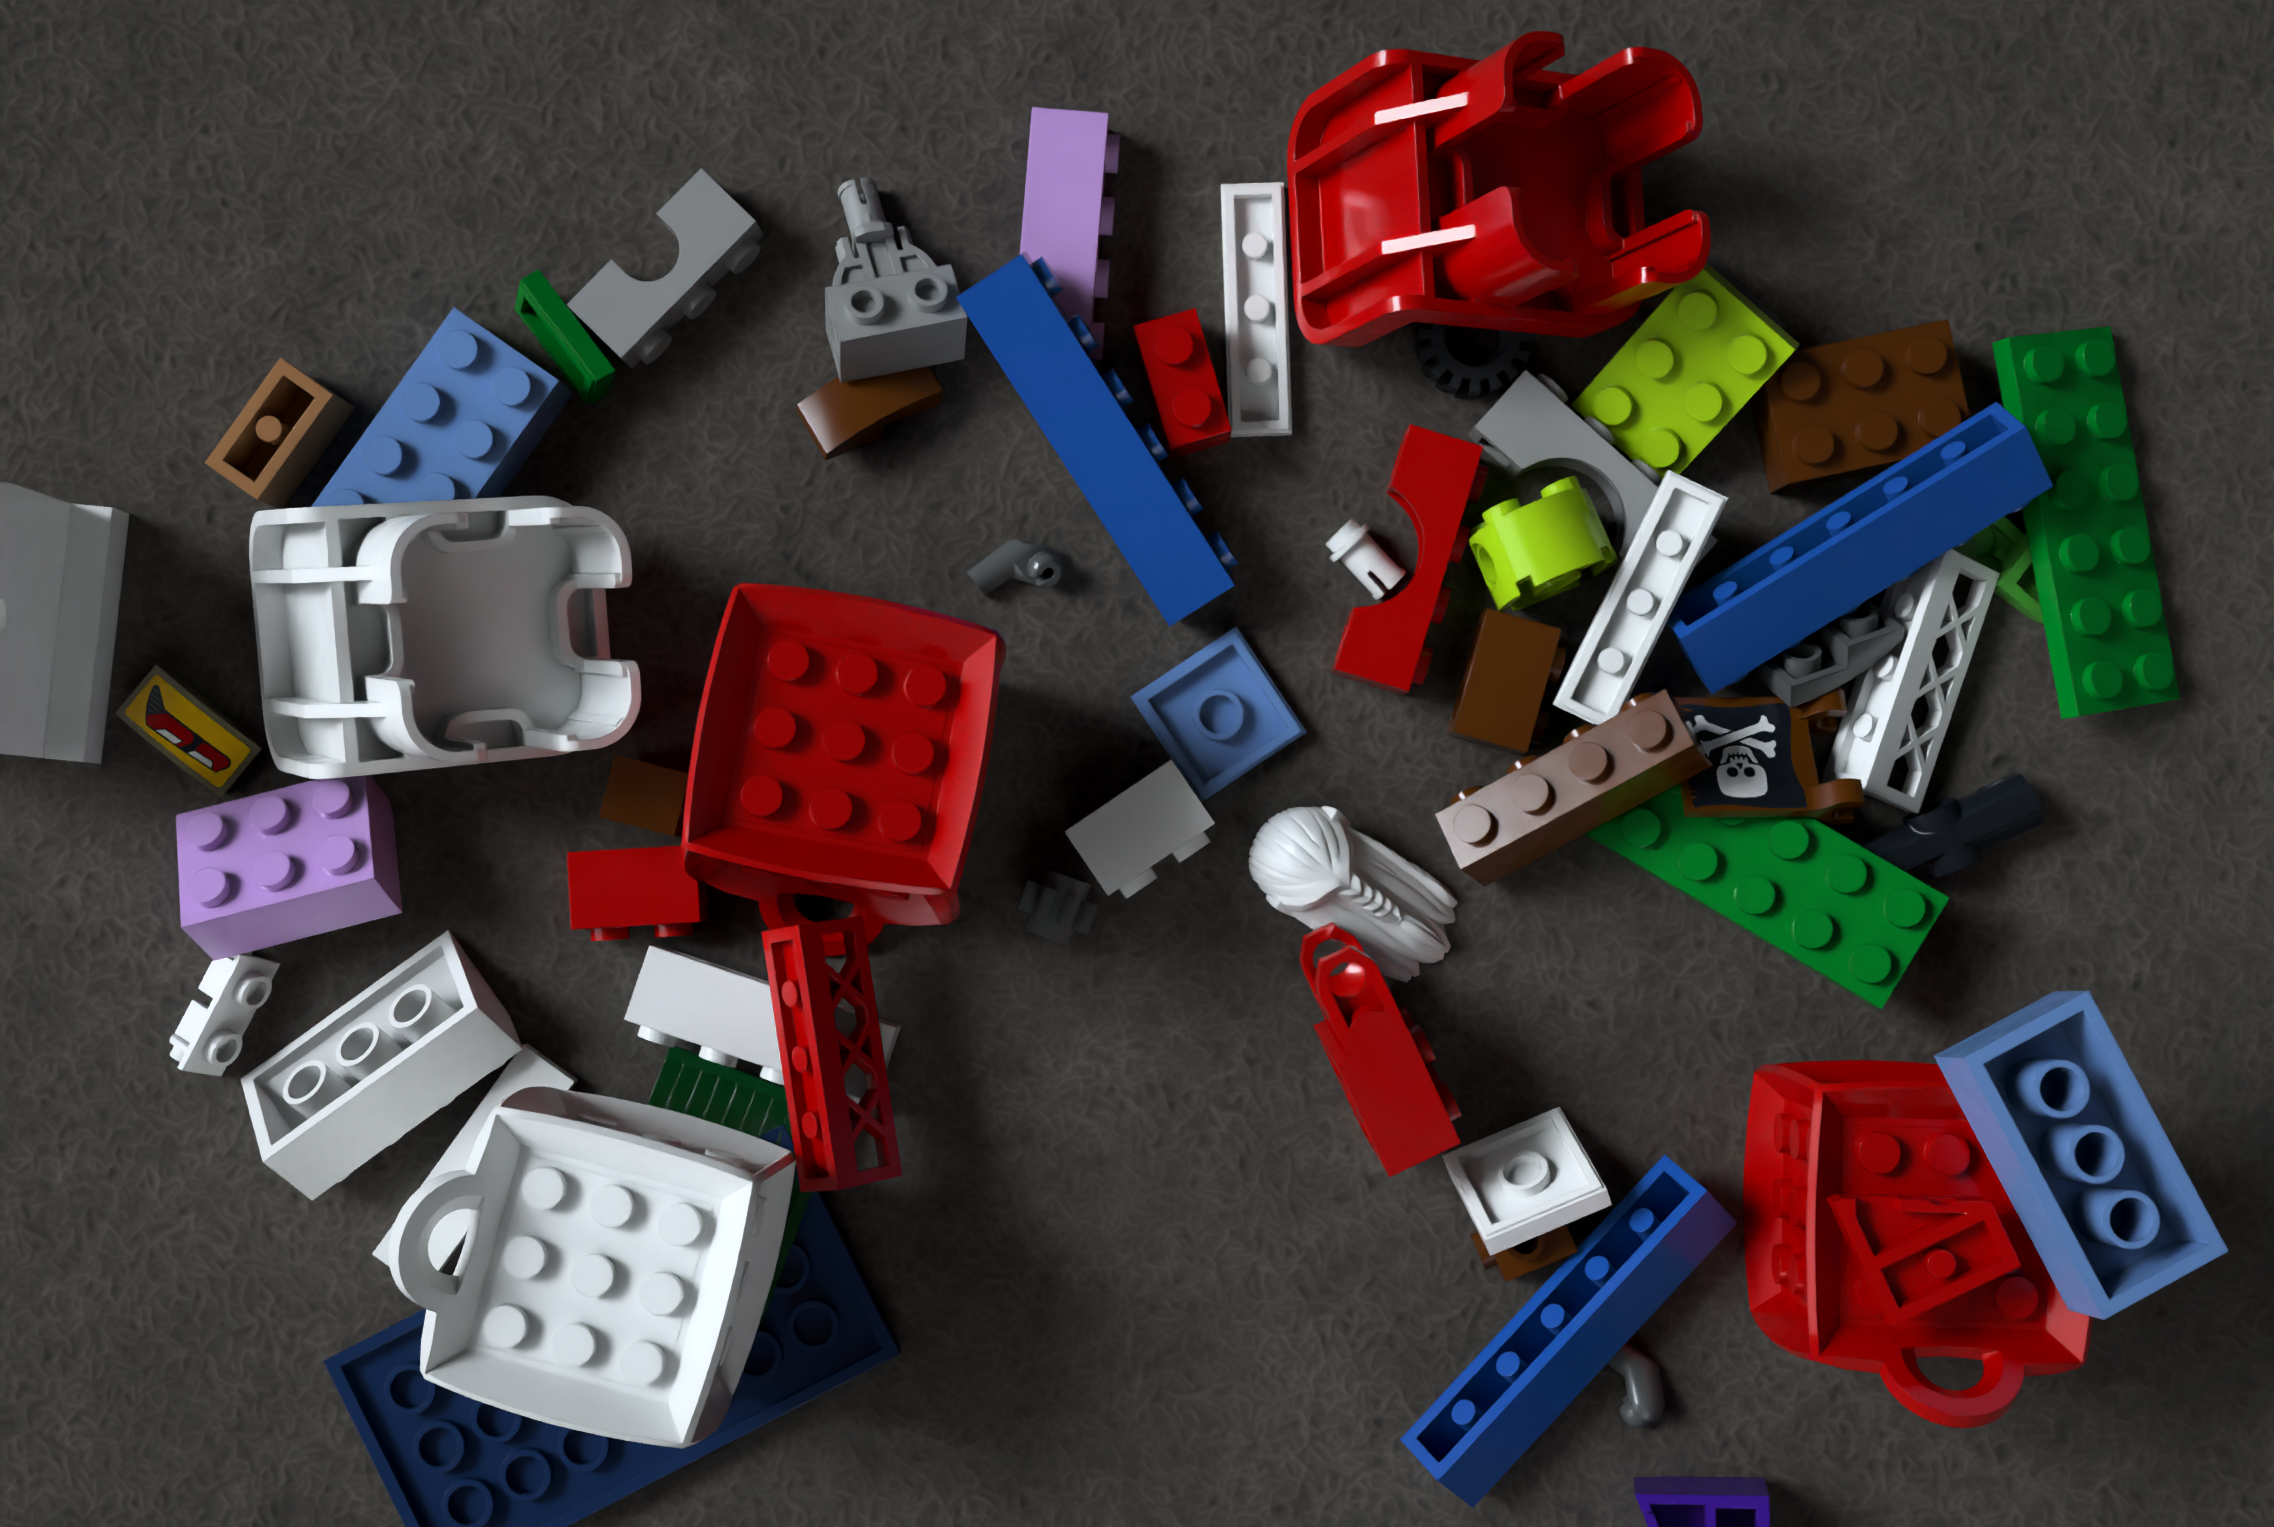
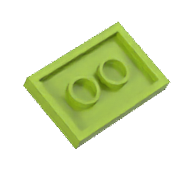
[1571,262,1800,480]

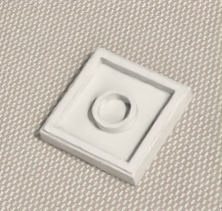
[1442,1107,1612,1256]

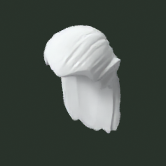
[1249,806,1458,982]

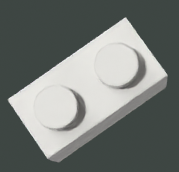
[1065,759,1215,899]

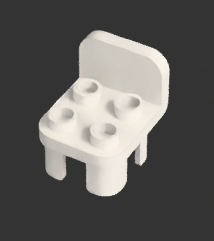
[249,495,641,779]

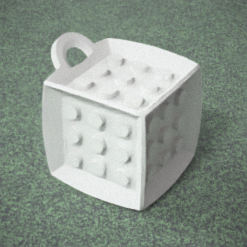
[388,1086,796,1449]

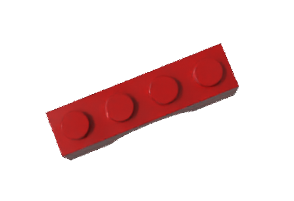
[1331,424,1489,695]

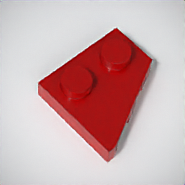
[1826,1194,2022,1327]

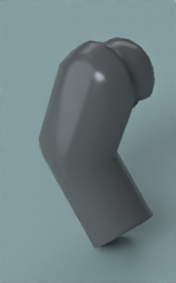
[1607,1341,1666,1429]

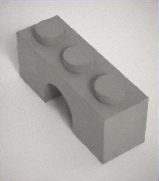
[567,168,764,368]

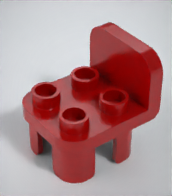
[1287,31,1711,348]

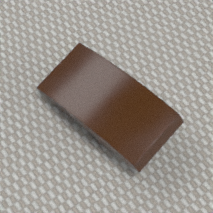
[796,366,943,461]

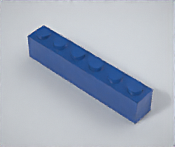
[956,251,1238,626]
[1666,402,2053,694]
[1400,1154,1737,1508]

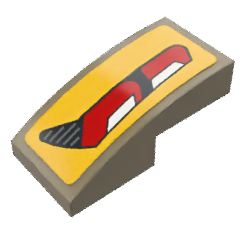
[115,662,262,797]

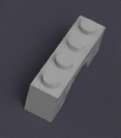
[1468,370,1718,569]

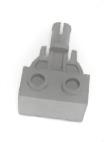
[825,177,967,383]

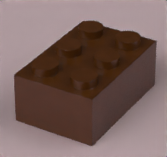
[1749,319,1970,494]

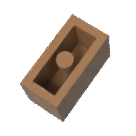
[205,357,355,509]

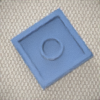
[1130,627,1306,802]

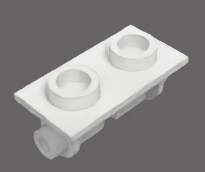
[169,951,280,1077]

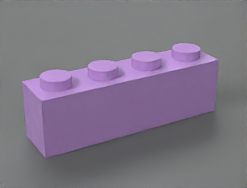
[1020,107,1120,361]

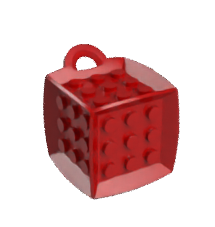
[679,583,1006,956]
[1743,1060,2094,1428]

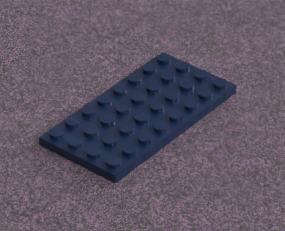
[323,1124,902,1527]

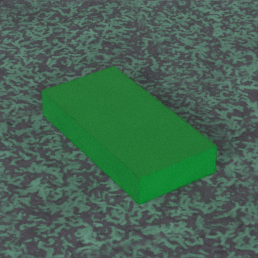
[514,269,615,406]

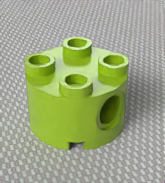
[1469,476,1618,613]

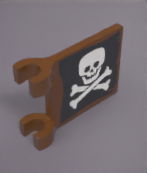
[1673,688,1865,825]

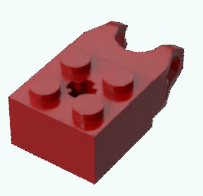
[1299,922,1461,1178]

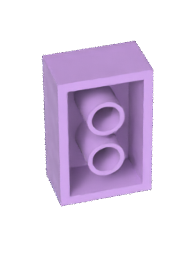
[176,775,402,961]

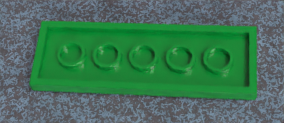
[1992,326,2180,719]
[1583,784,1949,1010]

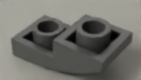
[1757,599,1904,708]

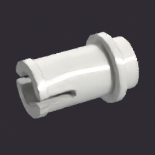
[1325,518,1406,600]

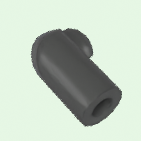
[966,539,1063,597]

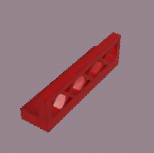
[761,916,903,1192]

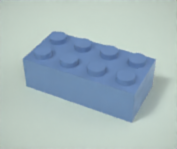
[311,307,574,507]
[1934,991,2228,1320]

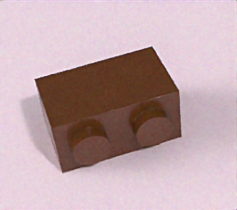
[1446,608,1566,755]

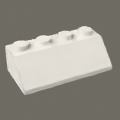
[241,930,523,1200]

